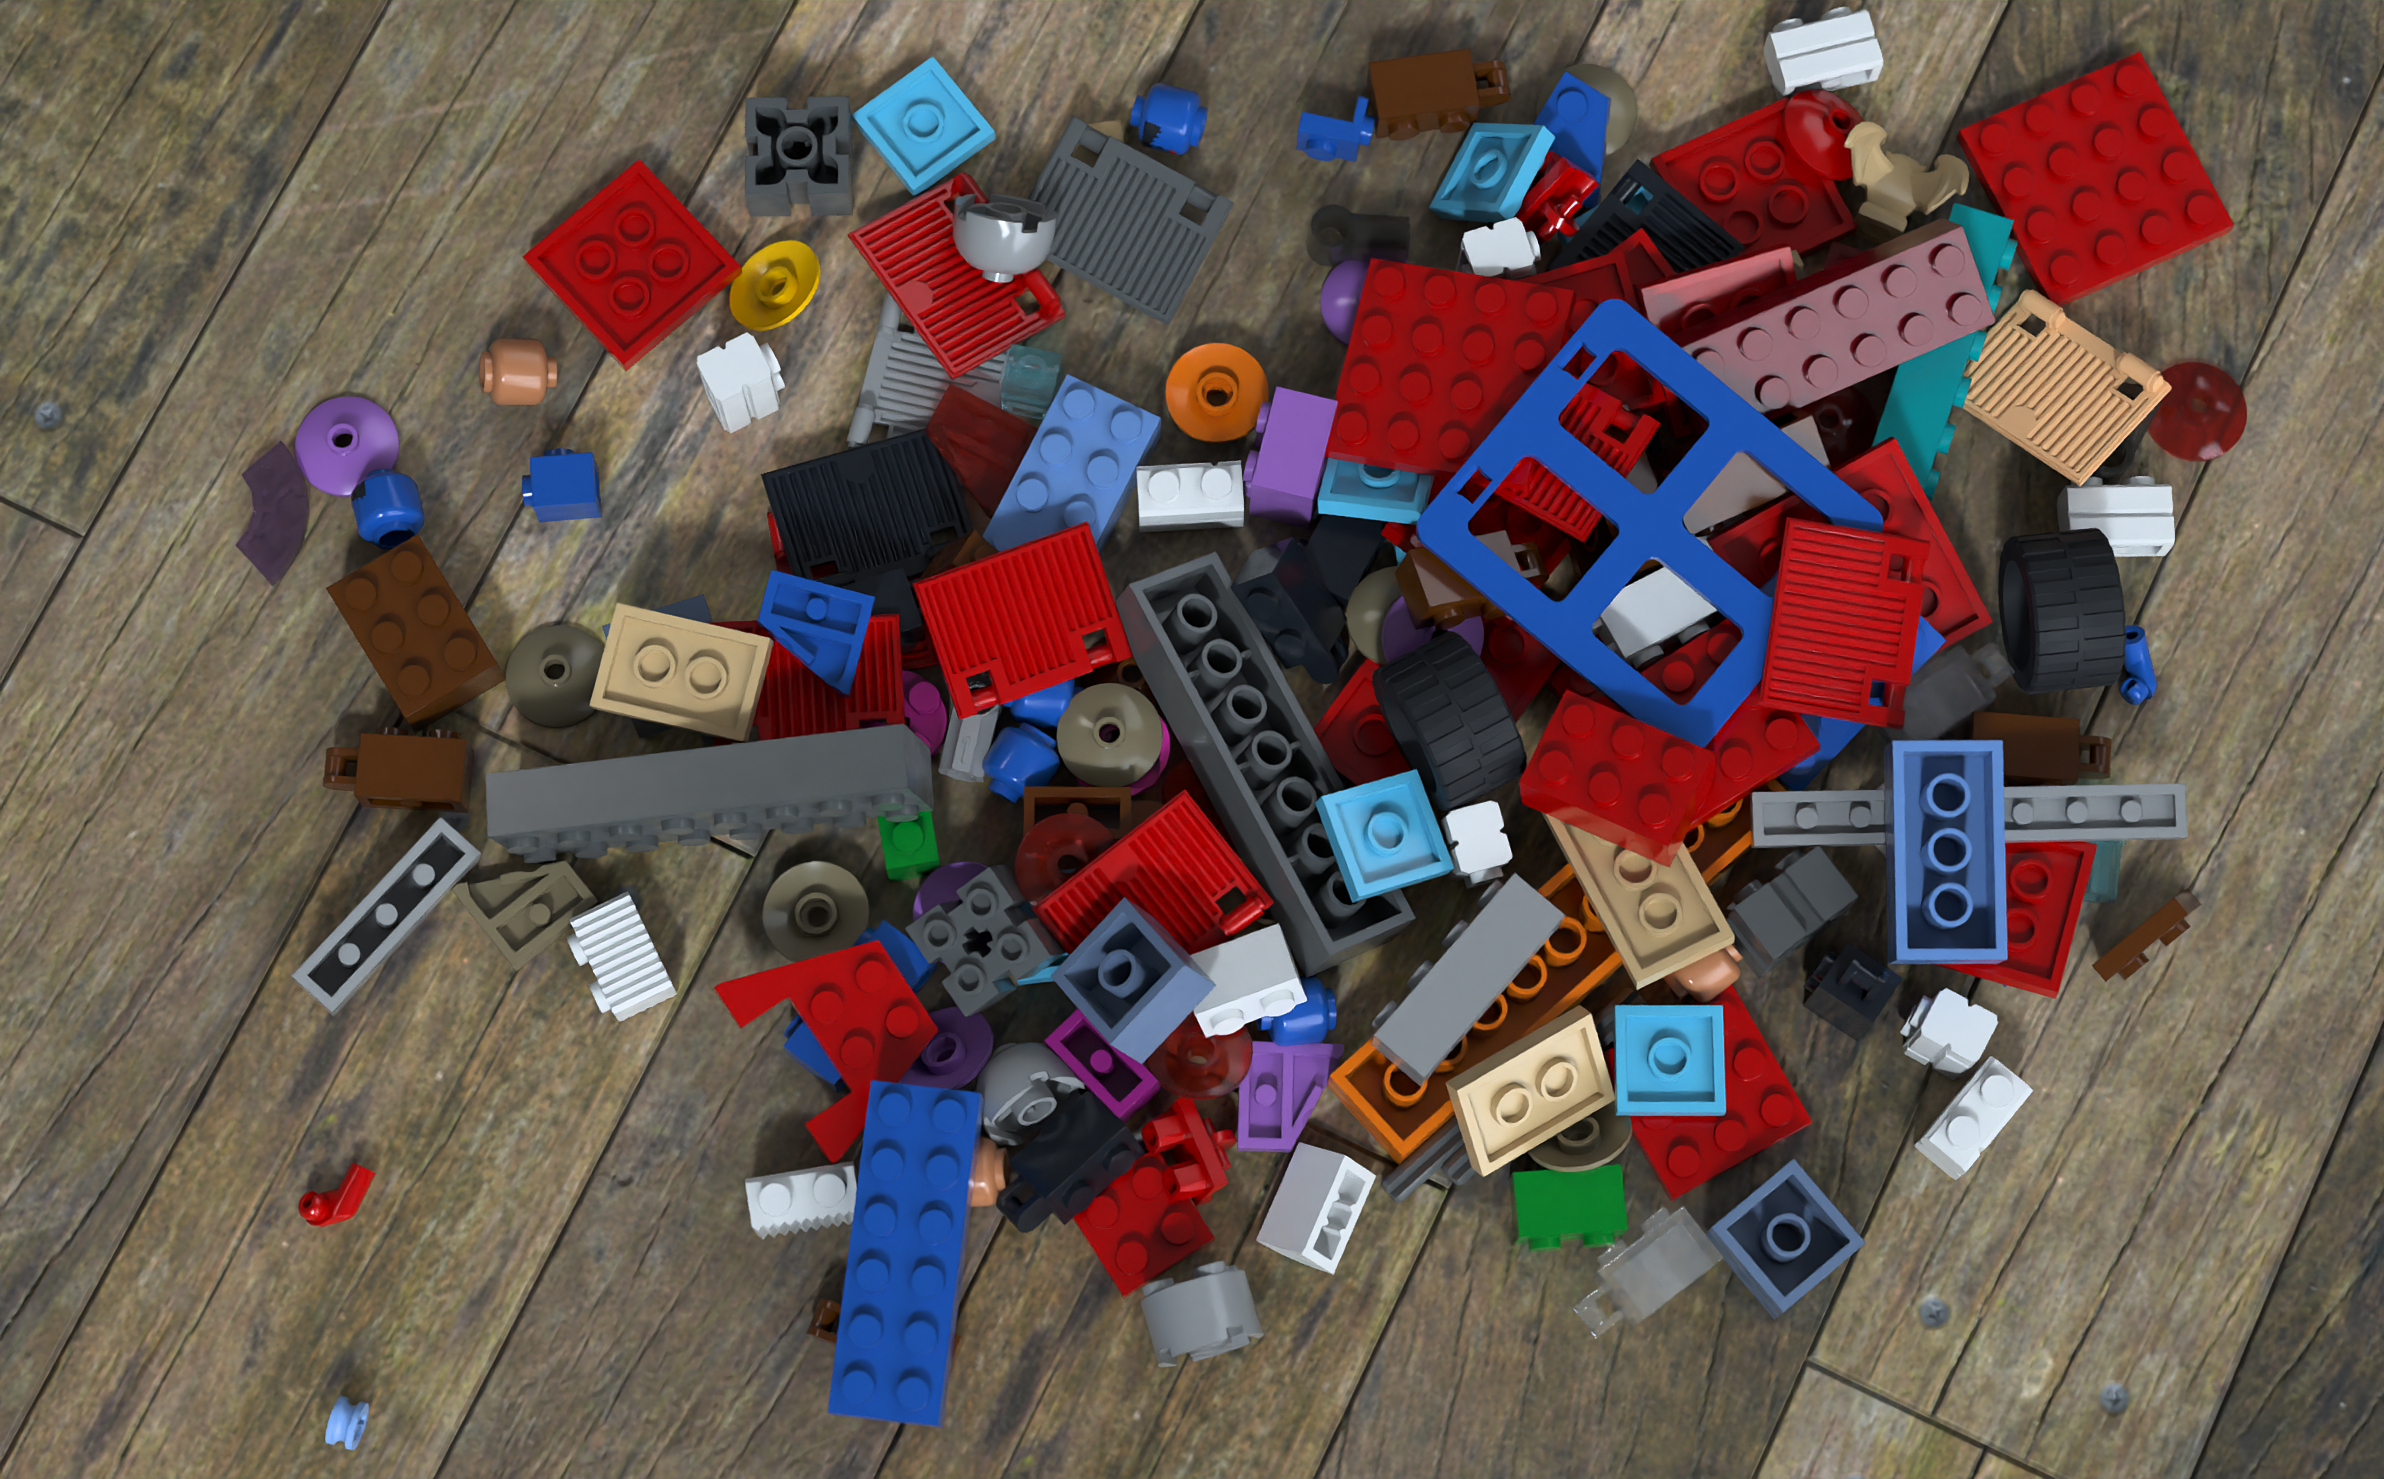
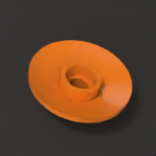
[1165,343,1269,443]

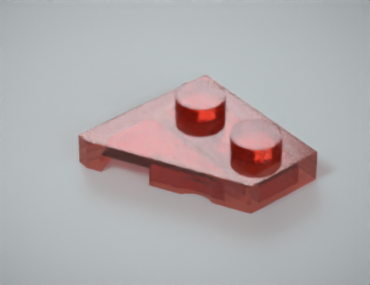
[925,382,1038,519]

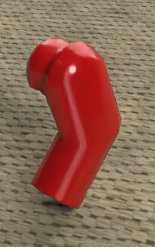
[298,1162,375,1227]

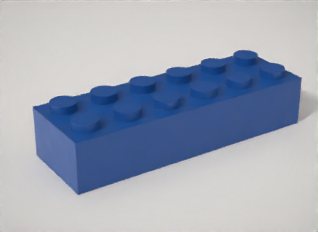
[827,1080,984,1428]

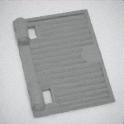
[846,291,1017,490]

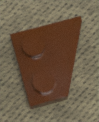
[2092,888,2202,982]

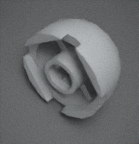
[953,194,1058,282]
[974,1042,1085,1146]

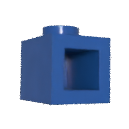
[522,448,602,522]

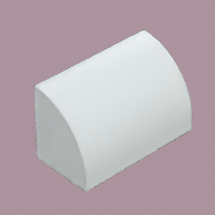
[1256,1142,1376,1274]

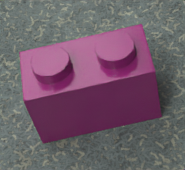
[1044,1008,1161,1124]

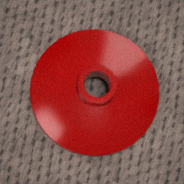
[1781,89,1865,181]

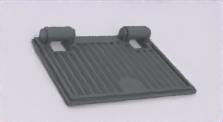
[1028,116,1234,325]

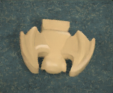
[1844,122,1969,244]

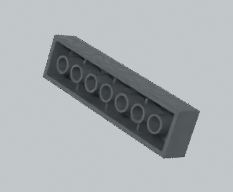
[1115,552,1416,978]
[485,724,934,864]

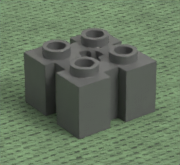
[745,96,853,217]
[1725,845,1859,979]
[905,864,1067,1017]

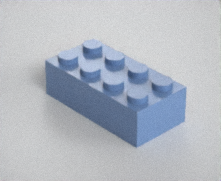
[983,374,1161,556]
[1884,740,2007,964]

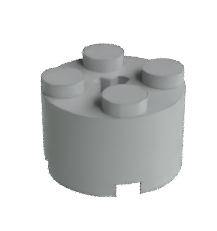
[1140,1261,1264,1367]

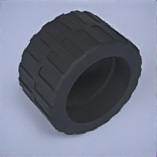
[1998,528,2126,694]
[1372,631,1527,813]

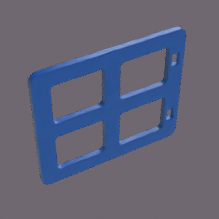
[1416,299,1883,748]

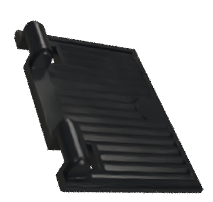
[1545,159,1745,274]
[761,424,973,588]

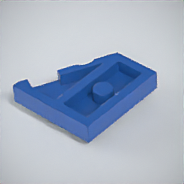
[1533,71,1611,209]
[758,570,875,698]

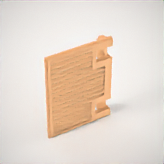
[1963,289,2172,486]

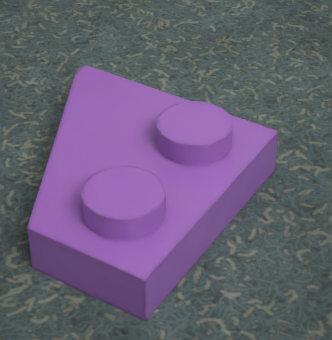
[1237,1041,1344,1153]

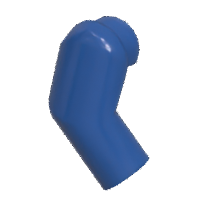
[2119,625,2158,705]

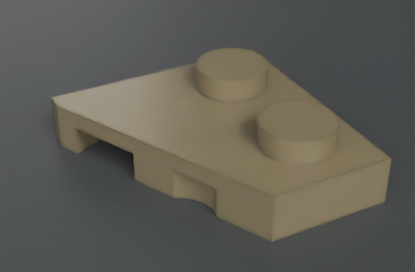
[451,861,600,971]

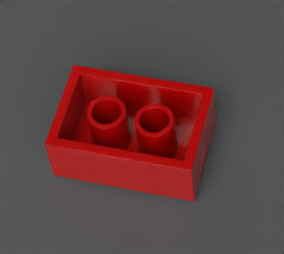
[1519,689,1715,868]

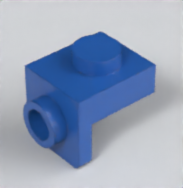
[1297,96,1376,162]

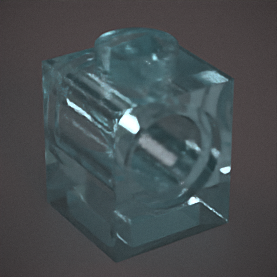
[1000,344,1063,420]

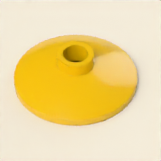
[729,240,821,331]

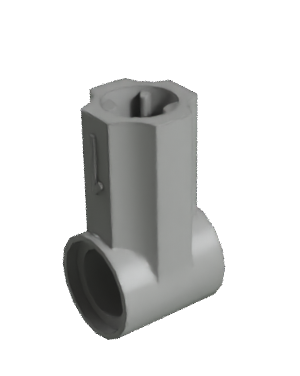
[938,672,1003,783]

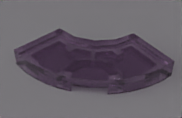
[236,441,309,586]

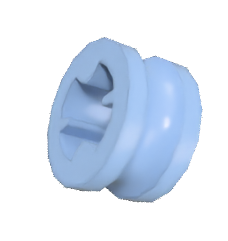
[325,1396,369,1451]

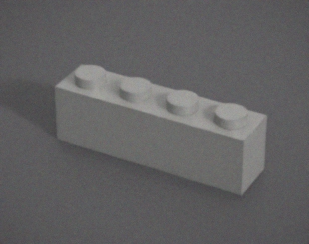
[292,817,481,1016]
[1371,873,1565,1086]

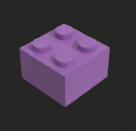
[1243,386,1338,529]

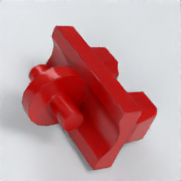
[1513,151,1599,247]
[1141,1095,1237,1207]

